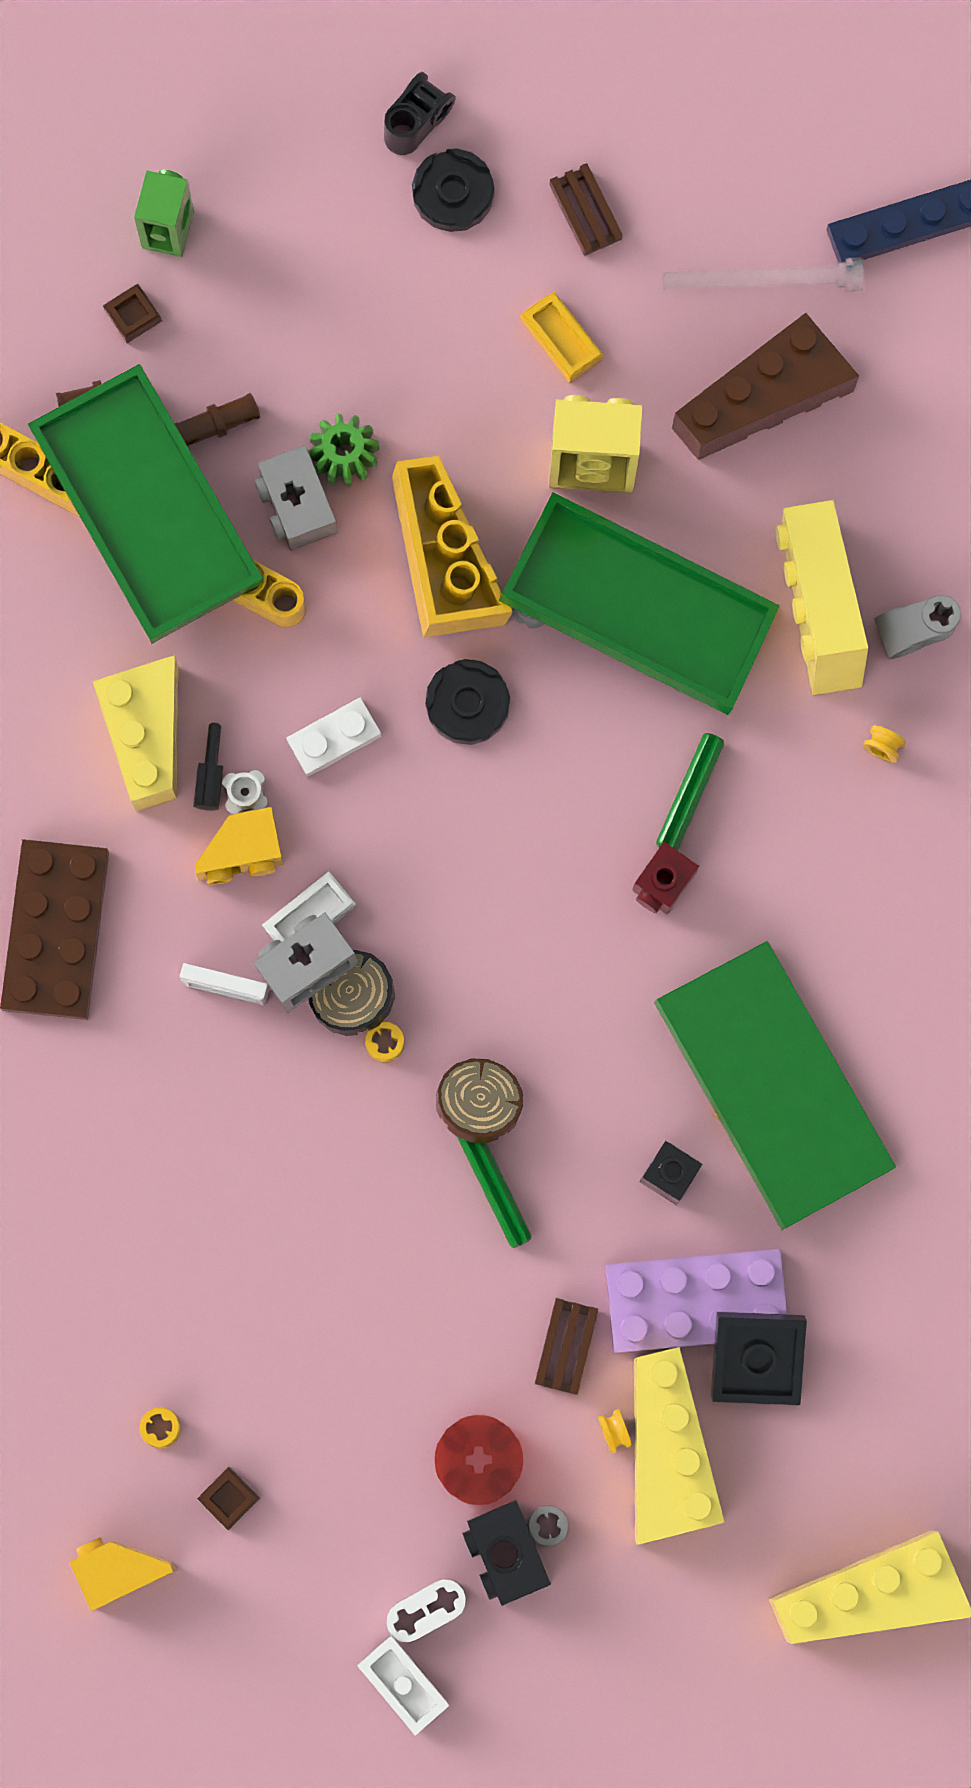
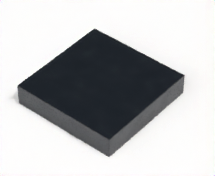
[711,1312,807,1405]

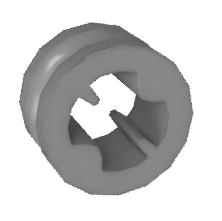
[528,1506,568,1546]

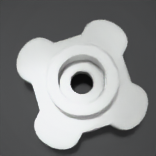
[222,770,268,814]

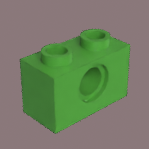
[134,170,194,257]

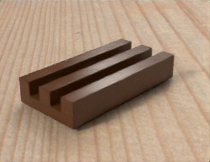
[549,163,623,256]
[534,1298,598,1395]

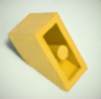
[69,1537,177,1611]

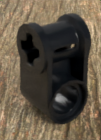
[384,72,456,155]

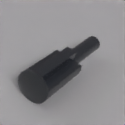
[193,722,223,811]

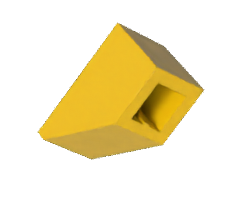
[194,807,283,885]

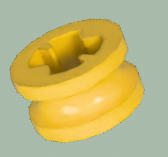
[863,725,906,763]
[365,1022,404,1062]
[140,1407,181,1449]
[598,1409,632,1454]

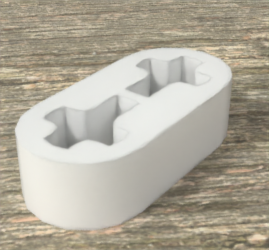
[386,1579,466,1642]

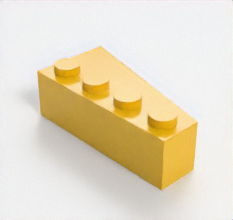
[392,455,513,638]

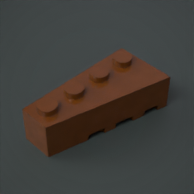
[672,313,859,460]

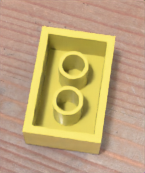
[549,395,642,493]

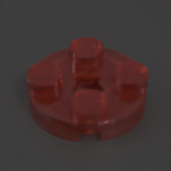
[434,1415,523,1505]

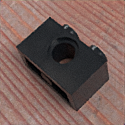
[462,1500,551,1606]

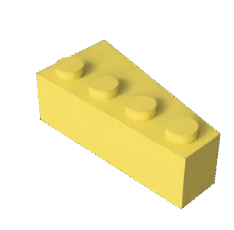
[775,500,868,696]
[634,1347,725,1545]
[769,1531,971,1644]

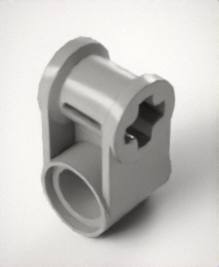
[874,595,961,659]

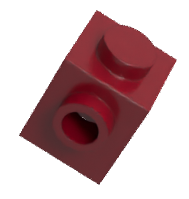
[632,842,699,915]

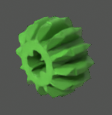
[308,413,379,487]

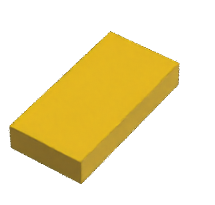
[520,291,603,383]

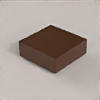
[103,284,162,343]
[197,1467,260,1530]

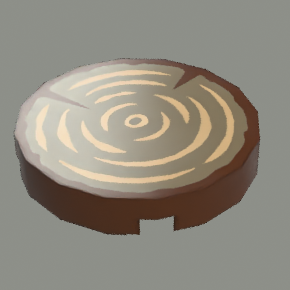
[436,1058,523,1143]

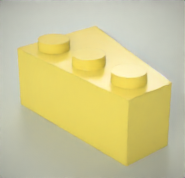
[93,655,179,811]

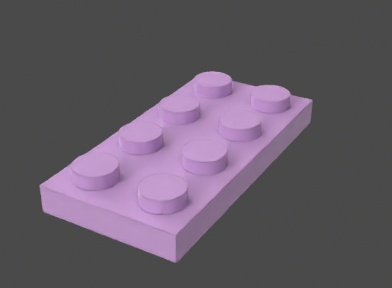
[605,1249,787,1353]

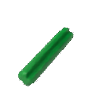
[656,733,724,851]
[458,1137,531,1248]

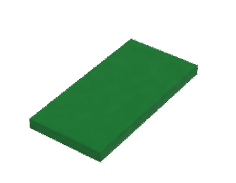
[28,364,264,644]
[499,492,780,715]
[654,941,896,1230]

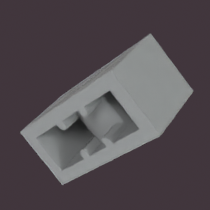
[254,445,337,551]
[253,912,359,1013]

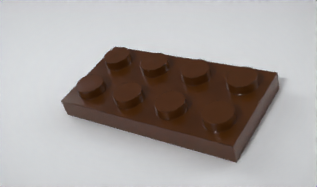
[0,839,109,1020]

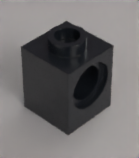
[640,1140,703,1205]

